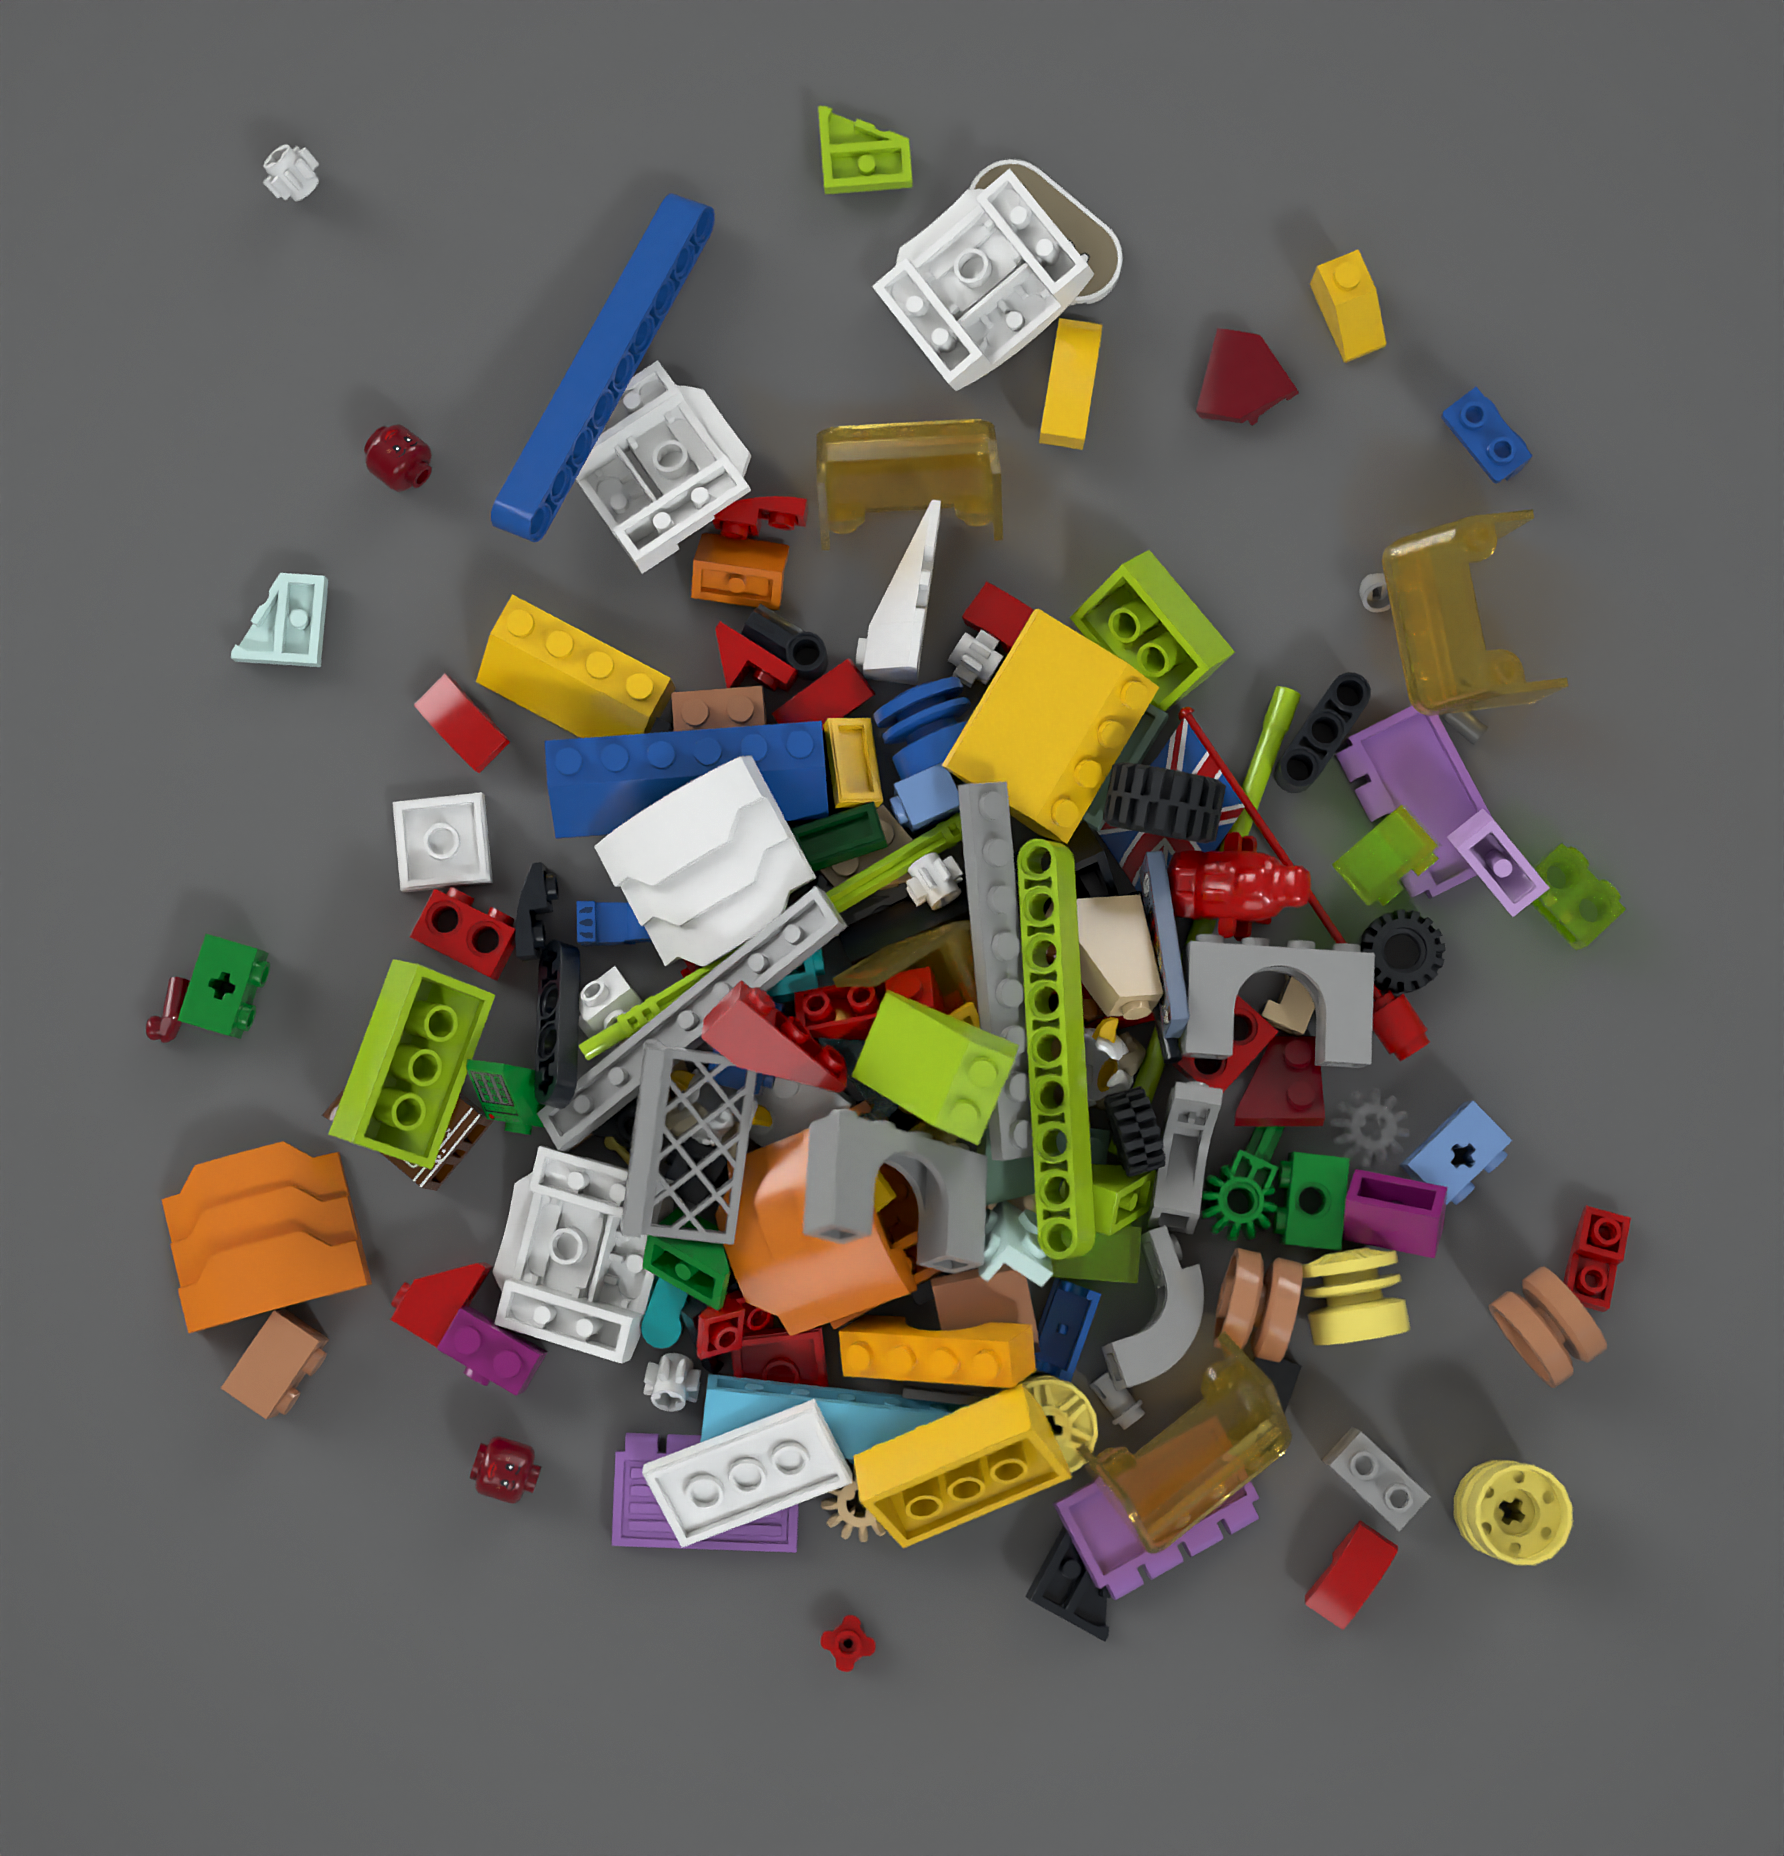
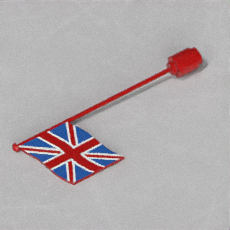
[1097,707,1431,1062]

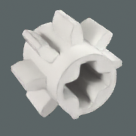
[263,144,319,201]
[948,630,1004,687]
[906,852,963,910]
[643,1353,701,1412]

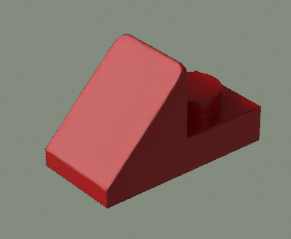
[715,621,797,693]

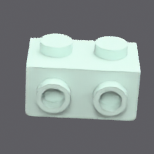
[978,1201,1053,1287]

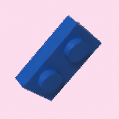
[1441,387,1532,484]

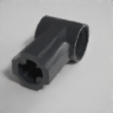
[741,604,828,681]

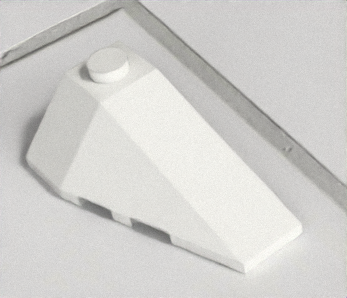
[856,500,941,685]

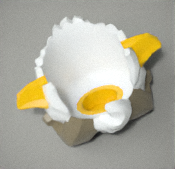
[1084,1017,1146,1111]
[665,1069,772,1159]

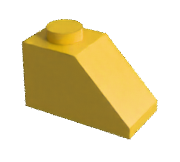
[1310,249,1386,363]

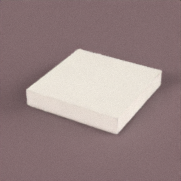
[393,792,493,893]

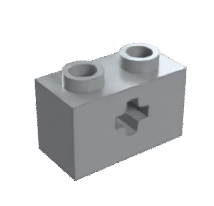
[1321,1427,1431,1531]

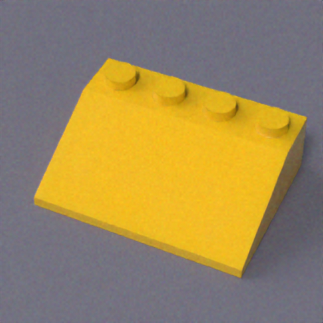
[942,609,1159,844]

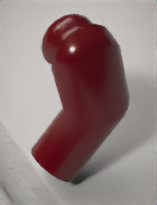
[146,977,190,1043]

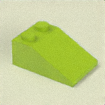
[852,990,1019,1145]

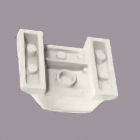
[872,169,1094,391]
[576,360,751,574]
[594,756,816,967]
[492,1146,675,1363]

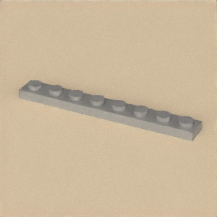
[958,782,1033,1160]
[537,886,847,1152]

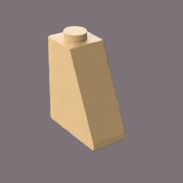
[1045,895,1164,1020]

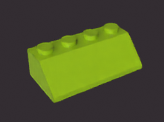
[328,959,495,1170]

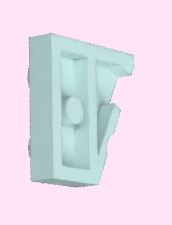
[231,573,328,667]

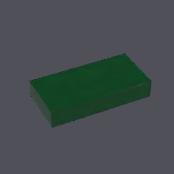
[791,801,888,872]

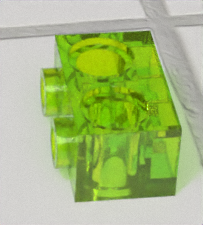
[1530,843,1626,951]

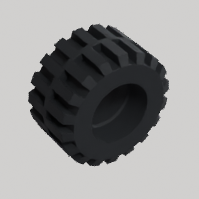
[1102,762,1226,844]

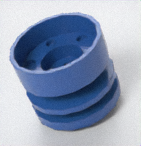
[873,677,971,780]

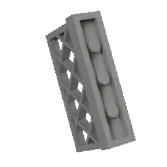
[621,1042,757,1245]

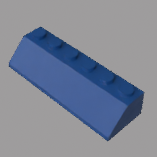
[545,721,829,839]

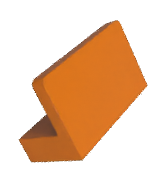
[691,533,789,611]

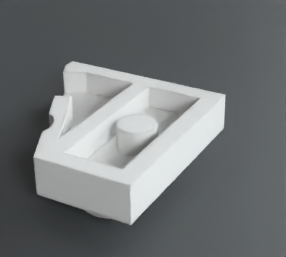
[748,1077,857,1147]

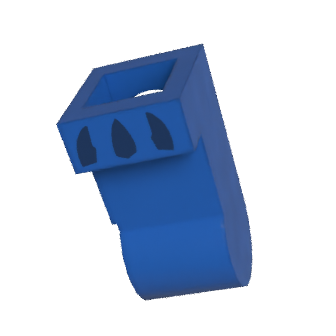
[576,901,652,946]

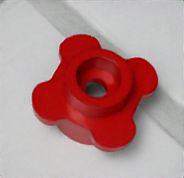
[820,1615,876,1672]

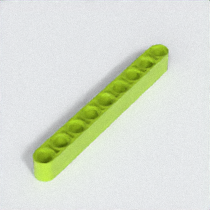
[1017,839,1095,1259]

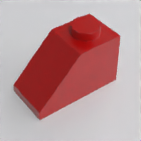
[390,1262,493,1348]

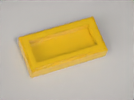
[823,718,883,808]

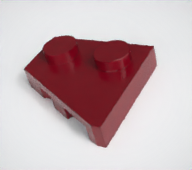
[1234,1036,1325,1126]

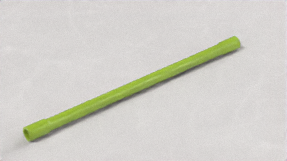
[1108,686,1301,1155]

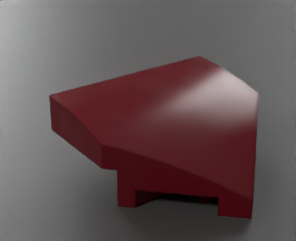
[1196,328,1299,426]

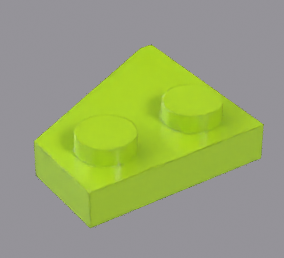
[818,106,912,194]

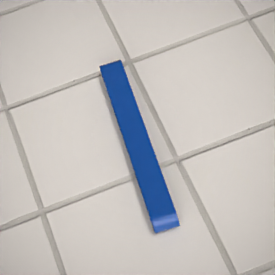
[491,194,715,542]

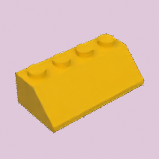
[476,594,676,738]
[853,1383,1072,1548]

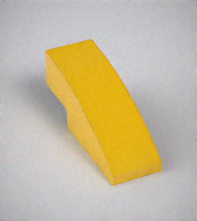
[1039,318,1103,450]

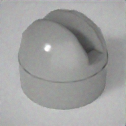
[1359,573,1398,612]

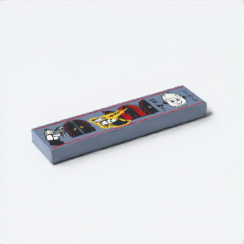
[1139,851,1190,1038]

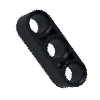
[1275,672,1371,793]

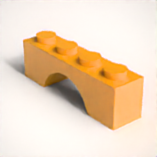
[839,1315,1036,1388]

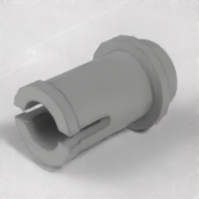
[1089,1370,1145,1430]

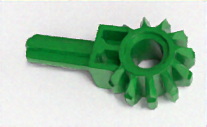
[1200,1126,1285,1242]

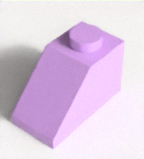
[1447,808,1549,917]

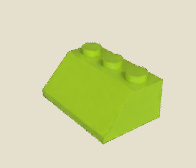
[1069,550,1235,712]

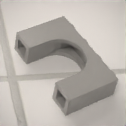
[1179,934,1375,1068]
[803,1109,987,1274]

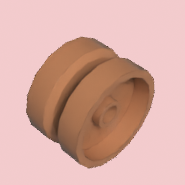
[1213,1248,1303,1362]
[1489,1266,1607,1388]

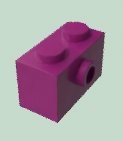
[1343,1169,1448,1259]
[437,1306,548,1396]

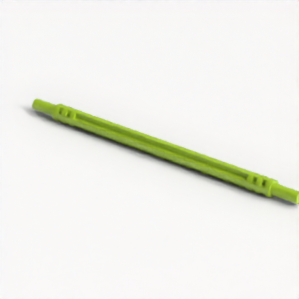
[578,813,963,1061]

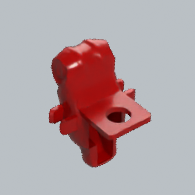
[1167,832,1311,941]

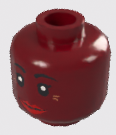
[364,424,432,492]
[469,1436,542,1504]

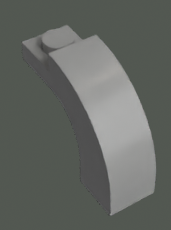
[1147,1082,1223,1234]
[1101,1225,1204,1391]

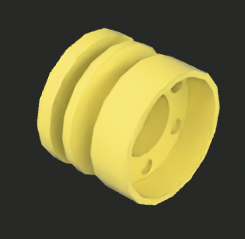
[1302,1248,1411,1345]
[1016,1374,1098,1473]
[1454,1460,1572,1565]

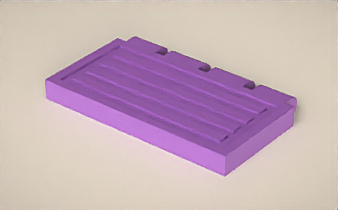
[1336,697,1492,899]
[1053,1415,1259,1600]
[611,1433,799,1553]

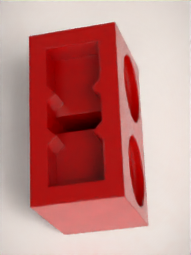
[409,887,516,981]
[1172,994,1278,1094]

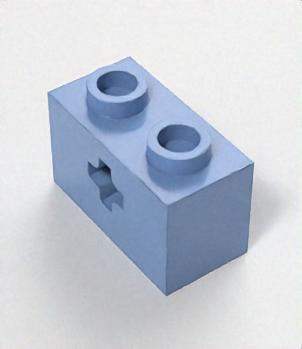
[889,762,960,838]
[1400,1100,1512,1205]

